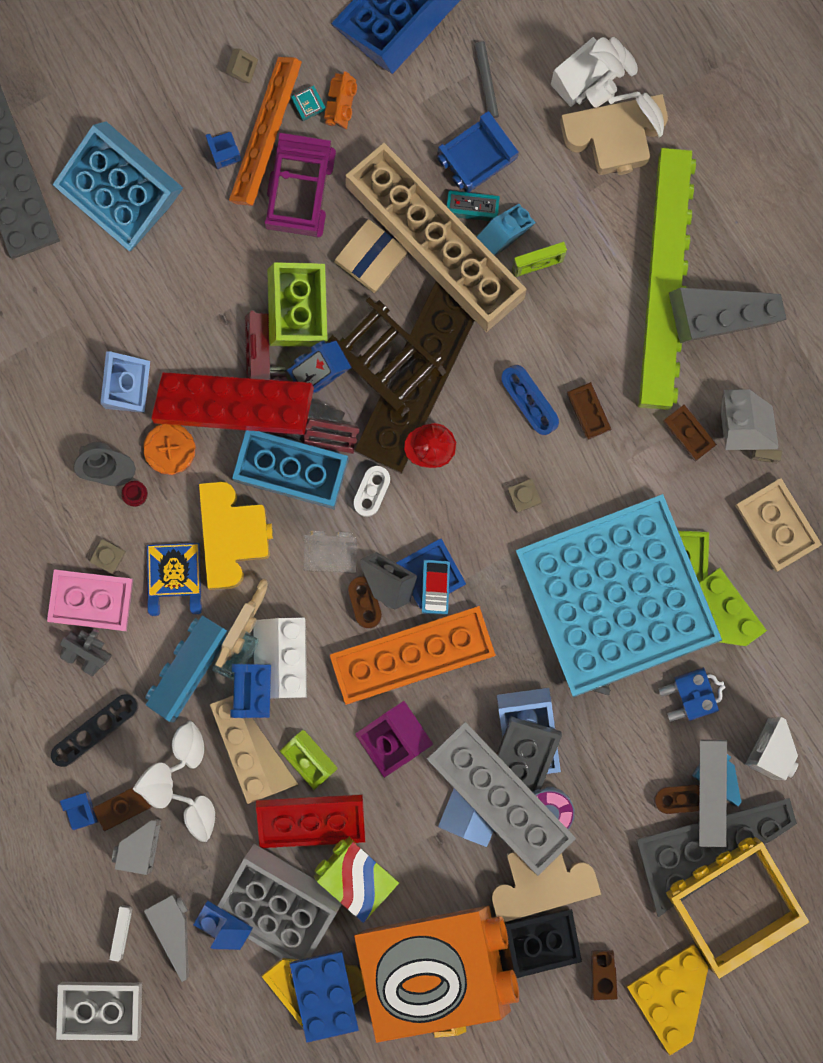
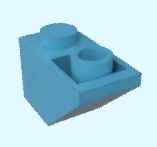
[477,204,536,256]

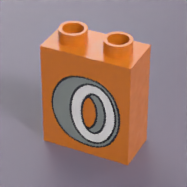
[354,905,519,1043]

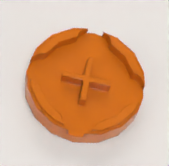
[144,424,196,475]

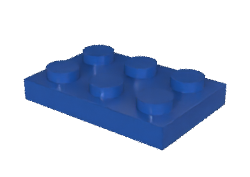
[289,950,359,1043]

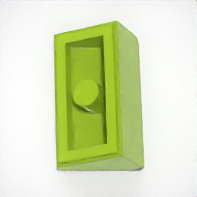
[280,730,338,790]

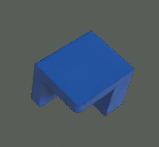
[205,132,242,169]
[60,792,98,830]

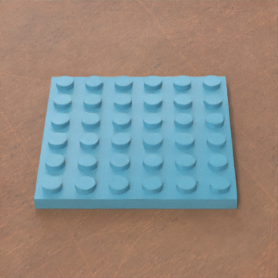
[516,494,722,697]

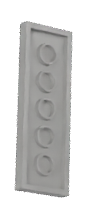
[426,722,576,876]

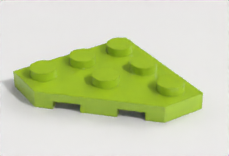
[699,568,767,646]

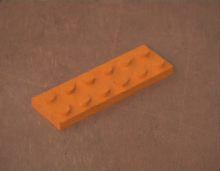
[330,606,496,705]

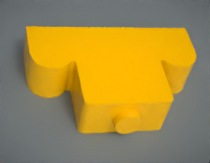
[199,482,273,590]

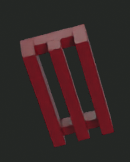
[302,417,359,454]

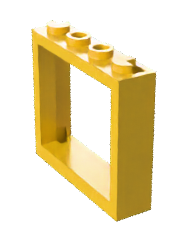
[666,837,809,979]

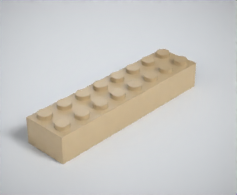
[346,143,527,333]

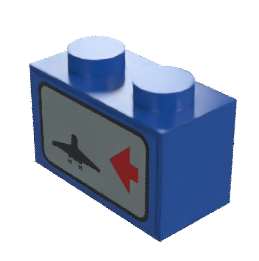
[287,341,351,394]

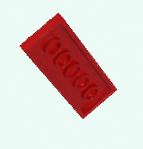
[151,372,314,435]

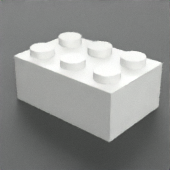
[56,982,142,1041]

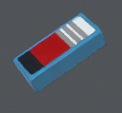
[422,560,450,614]

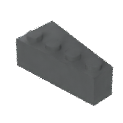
[669,288,787,344]

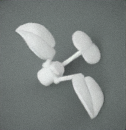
[586,37,664,138]
[133,721,215,842]

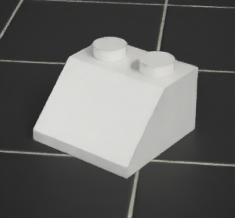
[551,37,610,107]

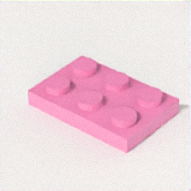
[47,570,133,631]

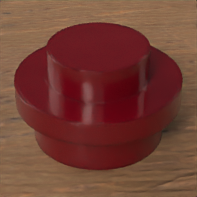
[121,481,148,507]

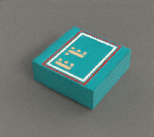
[291,85,326,121]

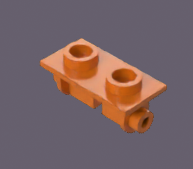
[324,71,357,129]

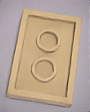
[735,478,822,572]

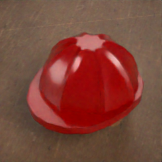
[404,423,456,468]

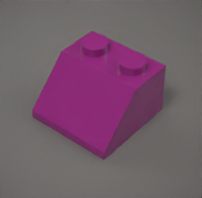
[355,701,434,778]

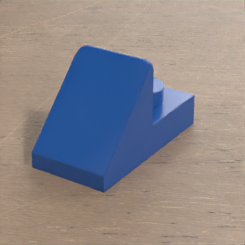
[193,901,253,950]

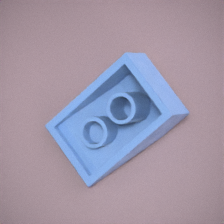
[497,688,561,774]

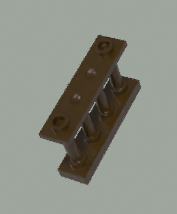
[326,297,446,417]

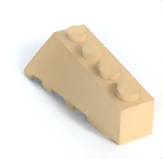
[210,696,298,804]

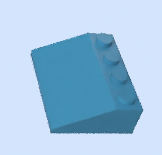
[53,121,183,251]

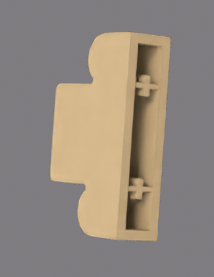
[560,94,668,175]
[491,851,601,922]

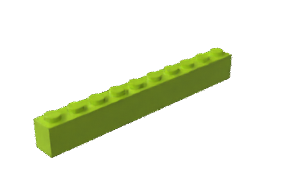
[639,148,696,410]

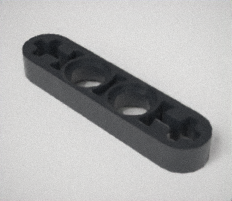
[51,694,139,767]

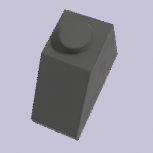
[360,552,417,610]

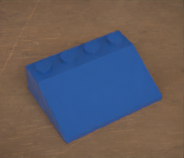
[331,0,460,74]

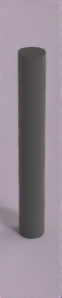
[475,41,499,118]

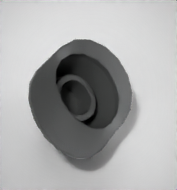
[74,442,136,486]

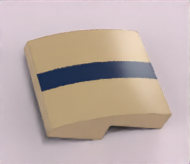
[334,219,408,293]

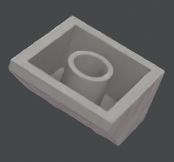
[720,389,779,450]
[112,819,162,875]

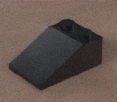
[498,909,582,978]

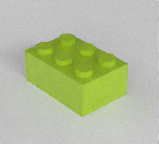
[267,262,328,347]

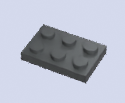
[497,717,562,792]

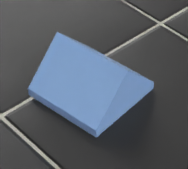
[100,351,150,412]
[438,789,494,847]

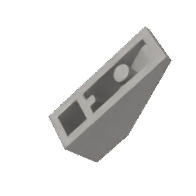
[144,894,189,982]

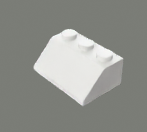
[253,618,307,699]
[745,717,798,780]

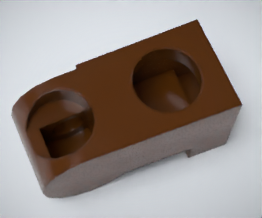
[591,950,618,1000]

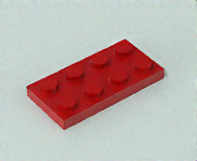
[256,794,365,848]

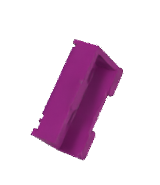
[265,133,336,238]

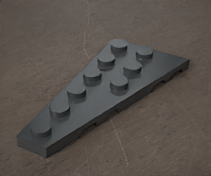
[636,798,797,917]

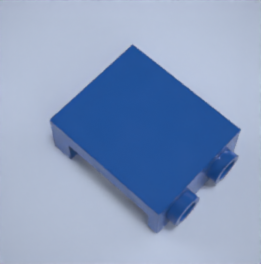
[437,111,519,193]

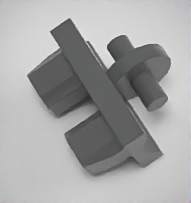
[60,629,112,676]

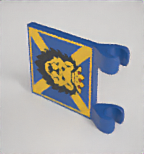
[147,543,202,616]

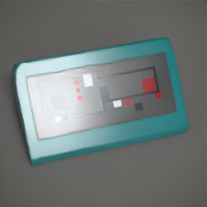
[447,190,500,221]

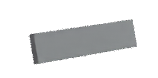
[699,739,727,847]

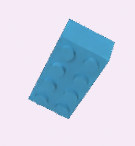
[232,430,349,510]

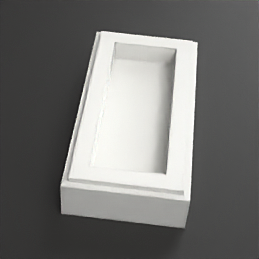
[109,905,133,962]

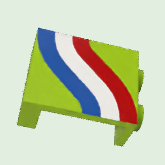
[313,837,399,923]

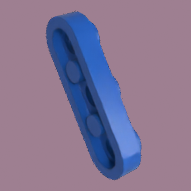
[501,365,559,435]

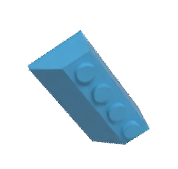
[145,615,229,722]

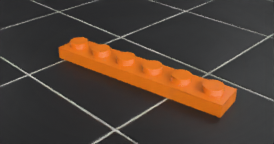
[229,57,302,206]

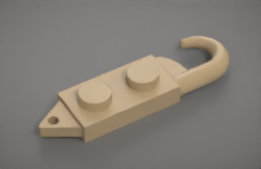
[215,579,268,668]

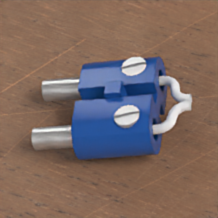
[658,667,725,722]

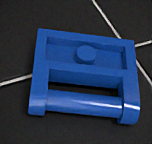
[230,664,271,718]

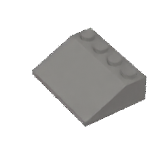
[218,844,341,960]

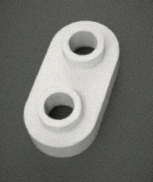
[354,466,390,517]

